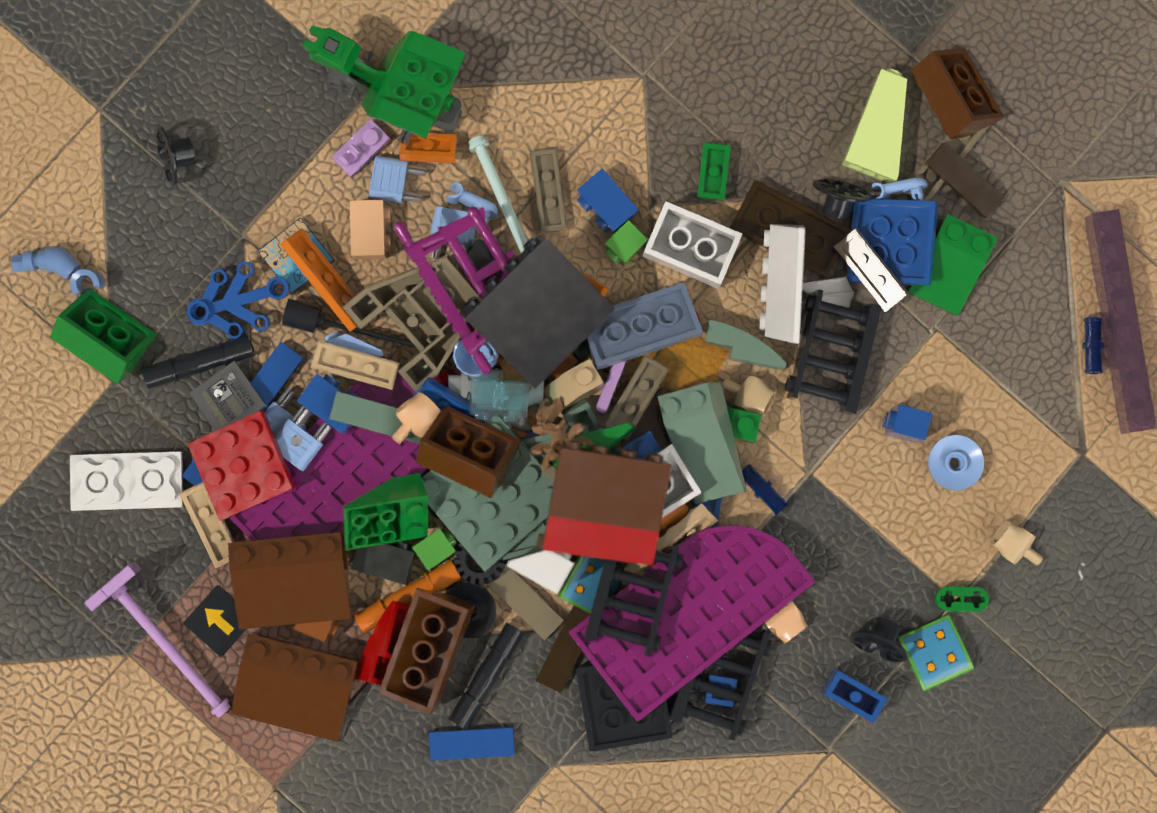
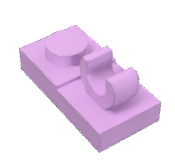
[332,119,390,178]

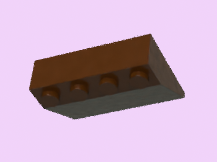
[228,532,352,630]
[230,632,360,742]

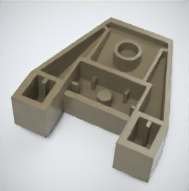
[342,257,479,392]

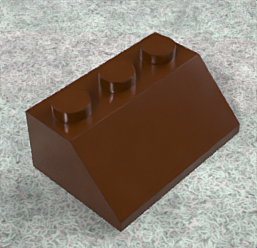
[911,48,1004,139]
[416,406,521,498]

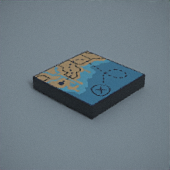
[257,217,335,295]

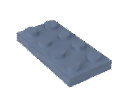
[586,282,703,370]

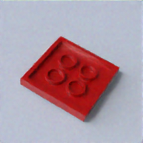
[188,410,296,521]

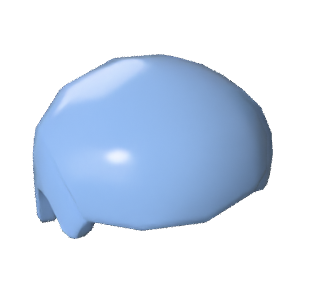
[453,332,499,377]

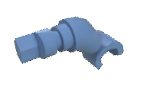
[11,246,106,296]

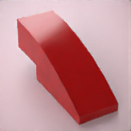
[354,601,410,685]

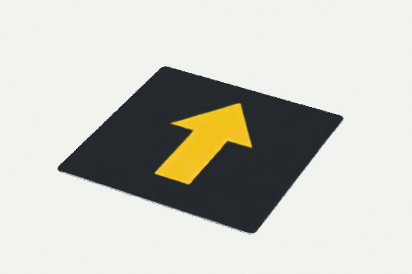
[183,585,246,657]

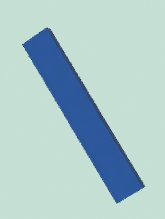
[182,342,304,486]

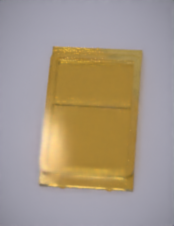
[624,339,726,391]

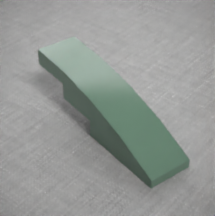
[329,392,421,444]

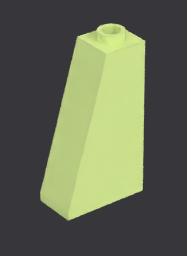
[842,68,907,183]

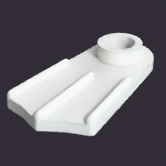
[801,276,854,309]

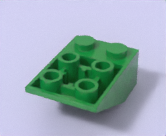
[343,473,428,551]

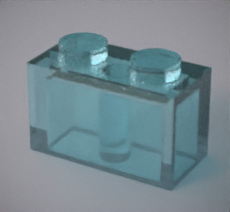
[469,378,529,422]

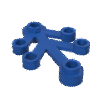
[187,261,290,339]

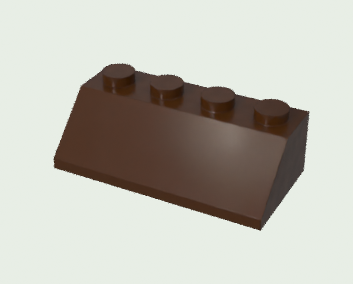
[379,588,475,714]

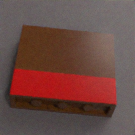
[537,440,672,565]

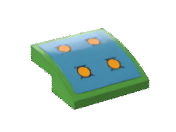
[557,555,624,614]
[898,615,974,692]

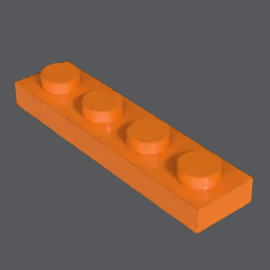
[280,228,358,332]

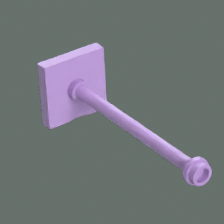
[84,561,231,718]

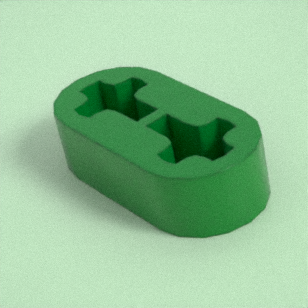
[934,586,989,612]

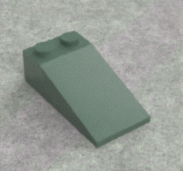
[658,382,747,504]

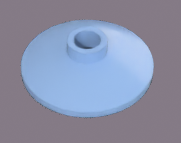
[928,435,984,491]

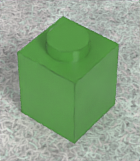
[605,220,648,266]
[412,528,458,571]

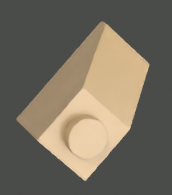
[543,359,604,411]

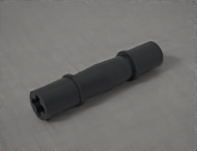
[142,335,255,389]
[448,622,525,730]

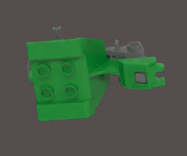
[302,25,466,145]

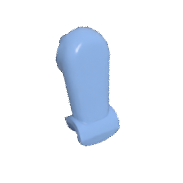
[872,178,928,201]
[446,182,498,224]

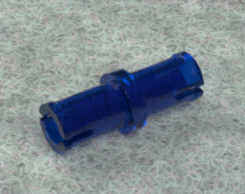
[1082,317,1105,375]
[742,464,789,515]

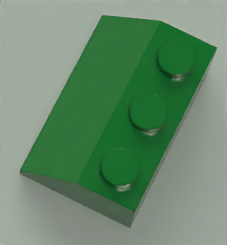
[50,288,157,384]

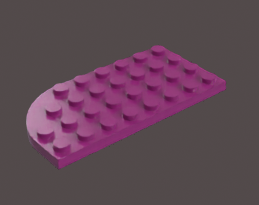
[230,356,438,541]
[568,526,815,722]

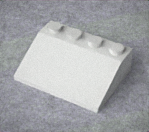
[760,224,805,343]

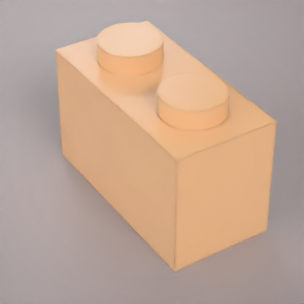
[350,200,391,260]

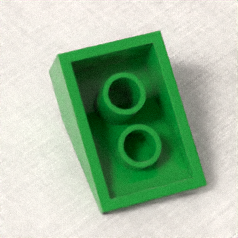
[908,214,998,316]

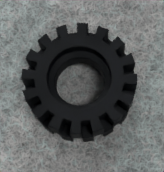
[454,543,507,585]

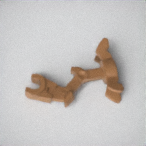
[531,398,594,470]

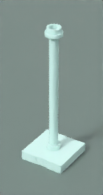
[469,135,527,253]

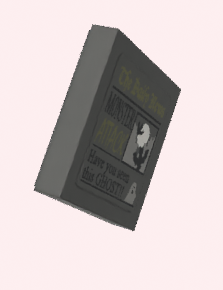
[189,361,267,431]

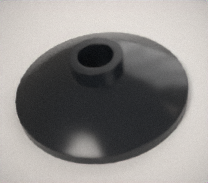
[447,583,497,638]

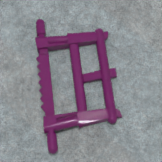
[394,206,515,374]

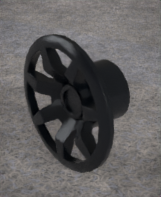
[156,126,195,186]
[812,179,872,219]
[850,618,909,663]

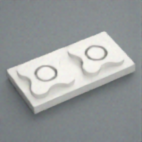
[70,452,184,511]

